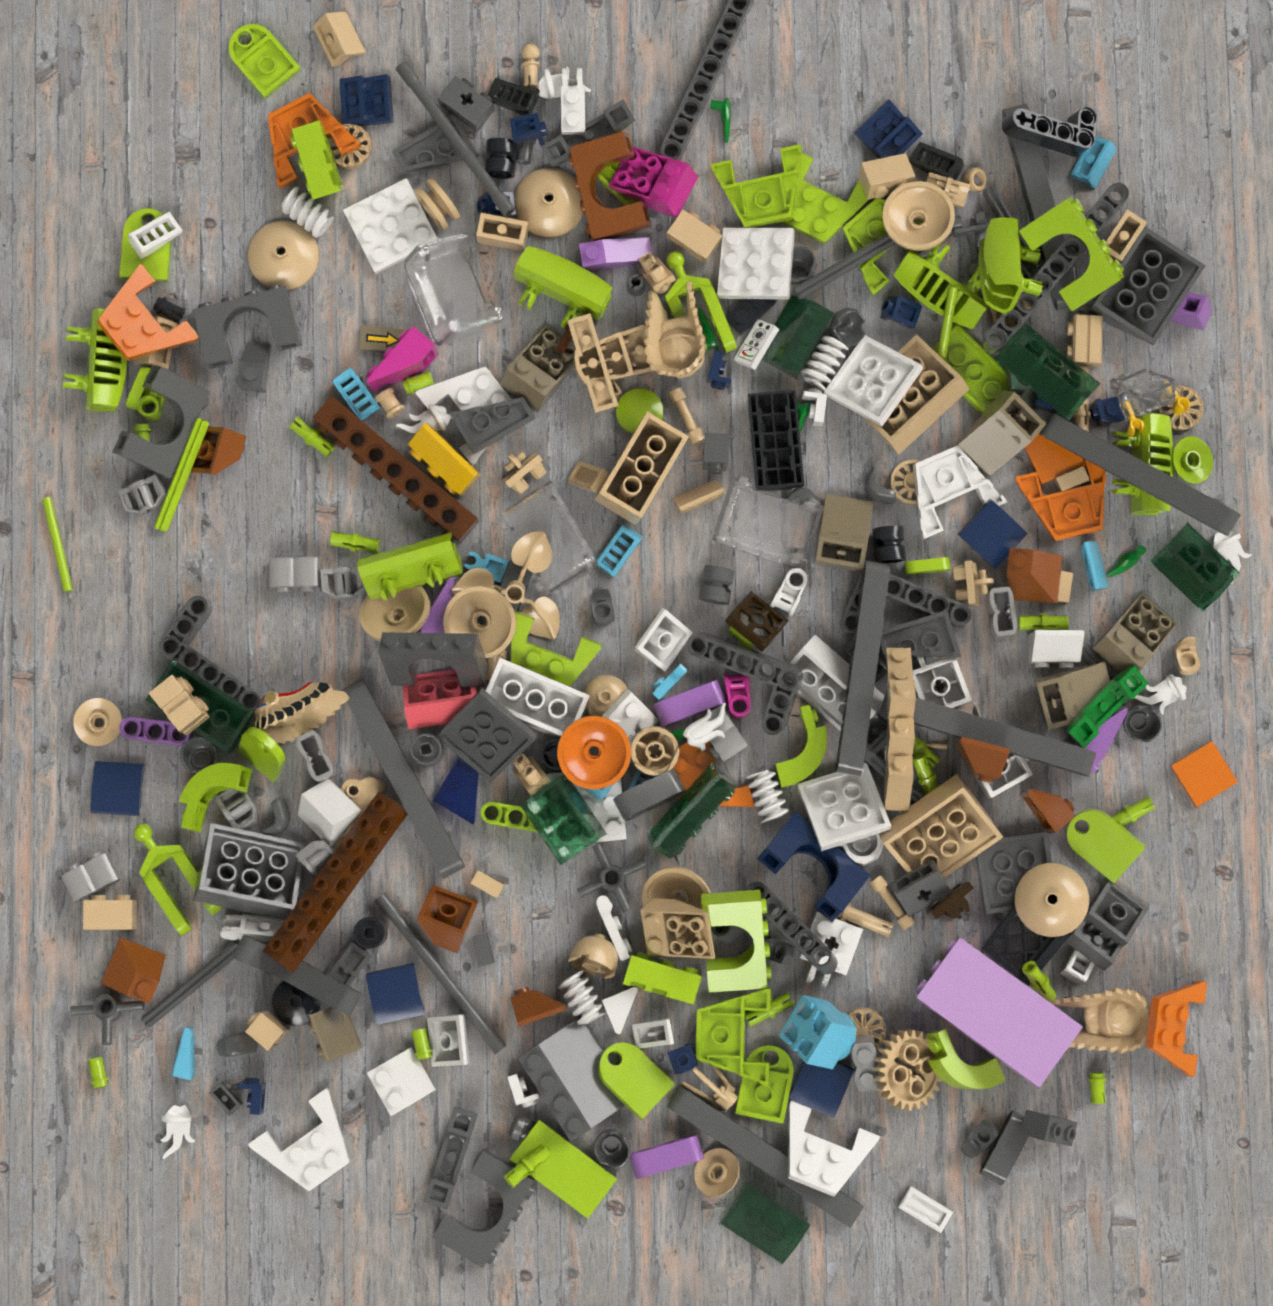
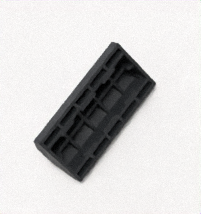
[747,390,804,491]

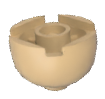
[583,674,628,716]
[631,726,680,776]
[568,934,619,978]

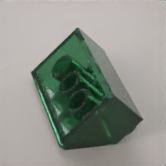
[995,324,1101,420]
[146,659,254,754]
[647,763,736,859]

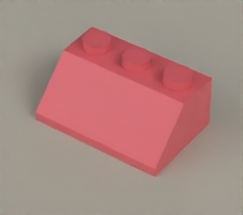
[403,669,478,730]

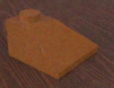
[190,426,246,475]
[1007,548,1063,604]
[955,737,1010,783]
[1020,789,1075,834]
[417,885,478,954]
[100,937,165,1004]
[510,986,567,1027]

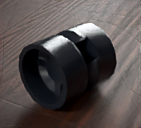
[485,138,517,179]
[872,525,906,564]
[541,739,562,772]
[353,917,388,949]

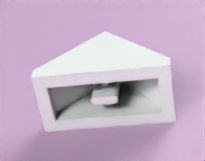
[602,986,638,1034]
[632,1018,674,1049]

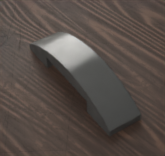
[541,99,635,168]
[424,1107,478,1209]

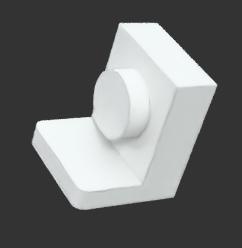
[802,389,827,427]
[507,1073,540,1108]

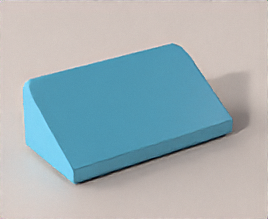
[1069,136,1116,189]
[1080,541,1108,592]

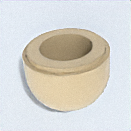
[962,167,987,192]

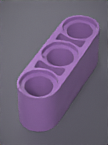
[653,680,727,727]
[119,717,193,746]
[630,1134,704,1179]

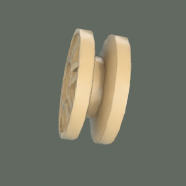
[413,177,461,231]

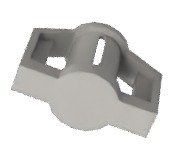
[118,474,166,515]
[319,567,365,600]
[214,790,257,830]
[296,839,335,877]

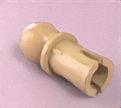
[521,44,540,90]

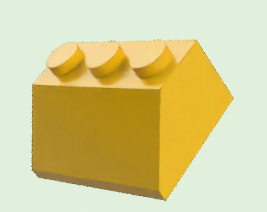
[408,422,481,496]

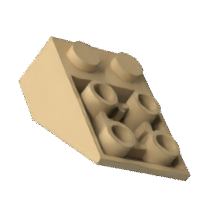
[640,898,715,959]

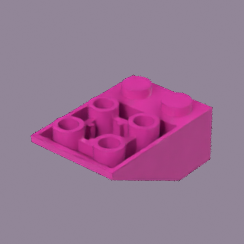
[609,146,698,218]
[366,326,439,392]

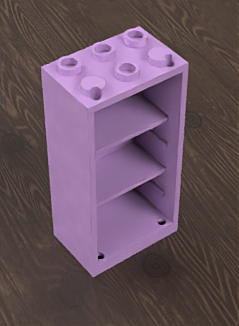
[916,938,1083,1089]

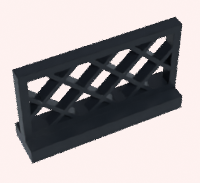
[981,895,1090,986]

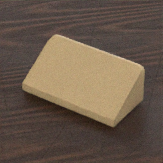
[674,480,724,514]

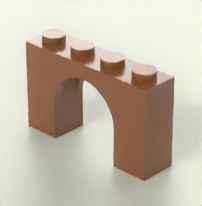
[568,131,652,241]

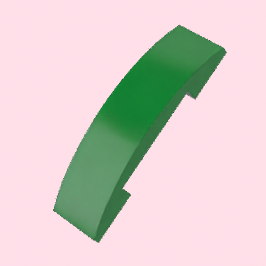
[1067,665,1149,748]

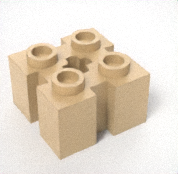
[149,675,210,735]

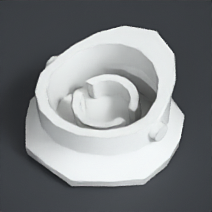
[838,833,883,866]

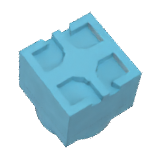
[779,995,857,1069]

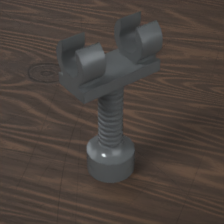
[952,211,987,277]

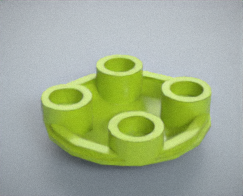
[616,388,663,434]

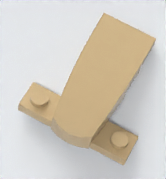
[567,313,668,413]

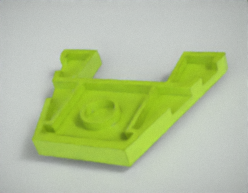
[710,144,803,228]
[782,153,870,244]
[842,198,922,296]
[511,611,603,687]
[696,988,771,1086]

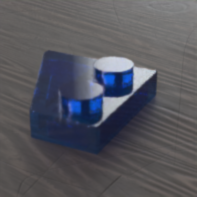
[433,759,479,825]

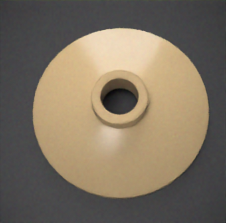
[73,698,122,746]
[694,1148,740,1197]

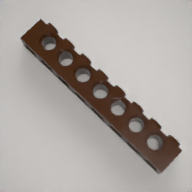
[313,396,479,543]
[262,791,408,974]

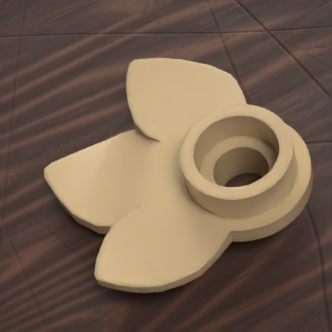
[341,777,386,822]

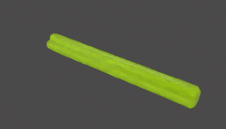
[154,418,209,532]

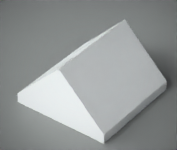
[635,608,693,672]
[298,779,361,847]
[427,1014,470,1067]

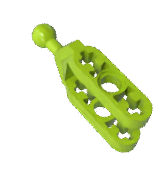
[665,251,737,353]
[133,823,223,936]

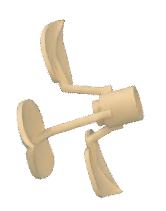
[452,531,560,640]

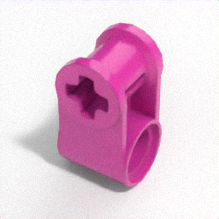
[724,673,751,719]

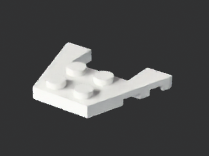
[415,366,512,466]
[913,445,1007,540]
[248,1088,350,1191]
[788,1101,880,1197]

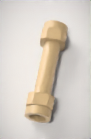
[668,387,705,445]
[869,875,915,931]

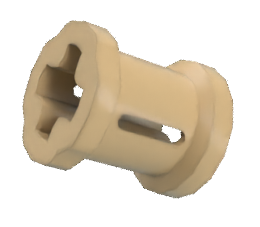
[375,388,405,420]

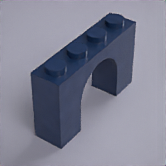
[757,812,871,922]

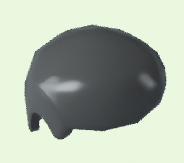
[791,246,817,285]
[830,308,865,347]
[1123,705,1162,743]
[180,737,218,775]
[594,1129,631,1169]

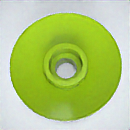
[1172,436,1213,484]

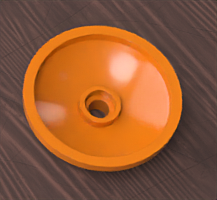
[557,716,631,789]

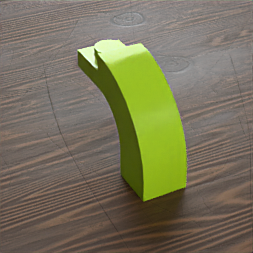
[774,704,827,789]
[179,763,253,833]
[926,1029,1006,1090]

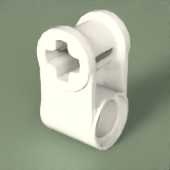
[770,568,807,617]

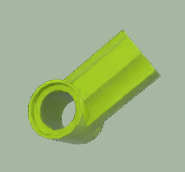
[137,389,166,422]

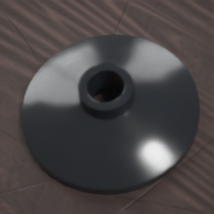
[272,981,321,1026]

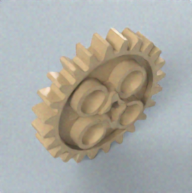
[873,1029,943,1111]

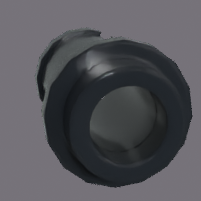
[153,297,186,322]

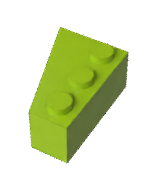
[290,120,344,200]
[623,952,702,1005]

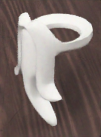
[538,66,591,99]
[396,404,451,434]
[1213,531,1252,584]
[1135,674,1187,715]
[683,703,726,752]
[160,1105,195,1159]

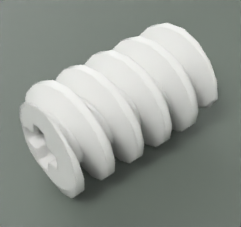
[281,186,334,238]
[801,336,849,391]
[746,770,789,823]
[558,970,607,1025]

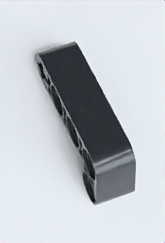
[1002,106,1097,157]

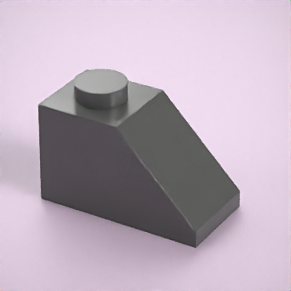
[238,343,271,393]

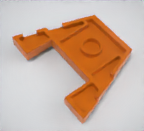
[268,93,362,189]
[97,264,199,360]
[1014,460,1106,542]
[671,741,755,807]
[1145,980,1207,1077]

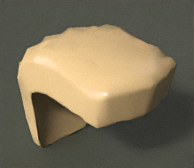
[1174,637,1201,675]

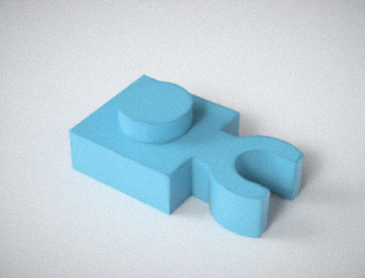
[464,552,510,584]
[652,664,688,701]

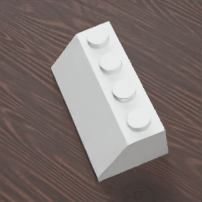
[785,635,885,731]
[486,658,590,739]

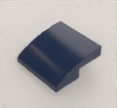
[340,74,394,126]
[853,99,923,159]
[957,499,1028,569]
[90,761,145,816]
[366,963,424,1025]
[789,1062,854,1118]

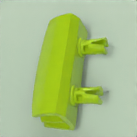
[978,217,1043,314]
[894,243,989,329]
[514,246,613,328]
[62,308,127,412]
[1111,413,1174,515]
[357,532,463,601]

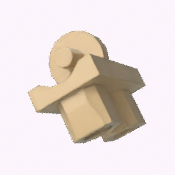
[926,172,970,209]
[638,252,676,293]
[501,452,546,494]
[953,560,994,606]
[512,753,551,796]

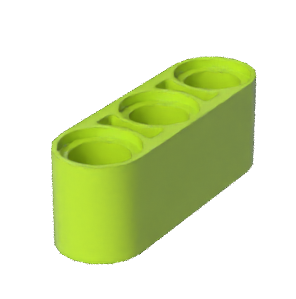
[481,802,551,833]

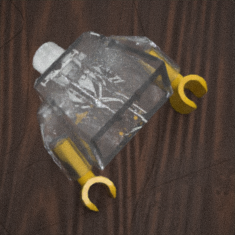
[1117,369,1190,437]

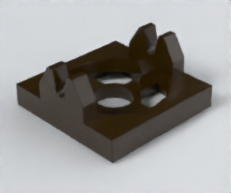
[725,591,788,652]
[926,881,974,920]

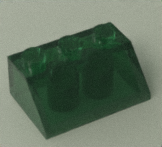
[761,295,834,380]
[1150,522,1240,612]
[519,775,607,865]
[720,1181,810,1264]

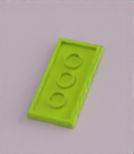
[932,324,1021,415]
[509,1119,617,1219]

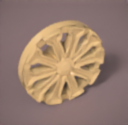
[328,124,372,169]
[1158,386,1204,431]
[890,460,921,505]
[847,1007,886,1049]

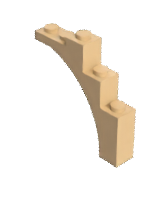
[883,648,916,811]

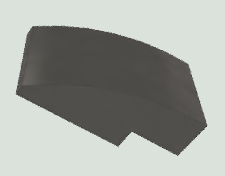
[1065,880,1148,971]

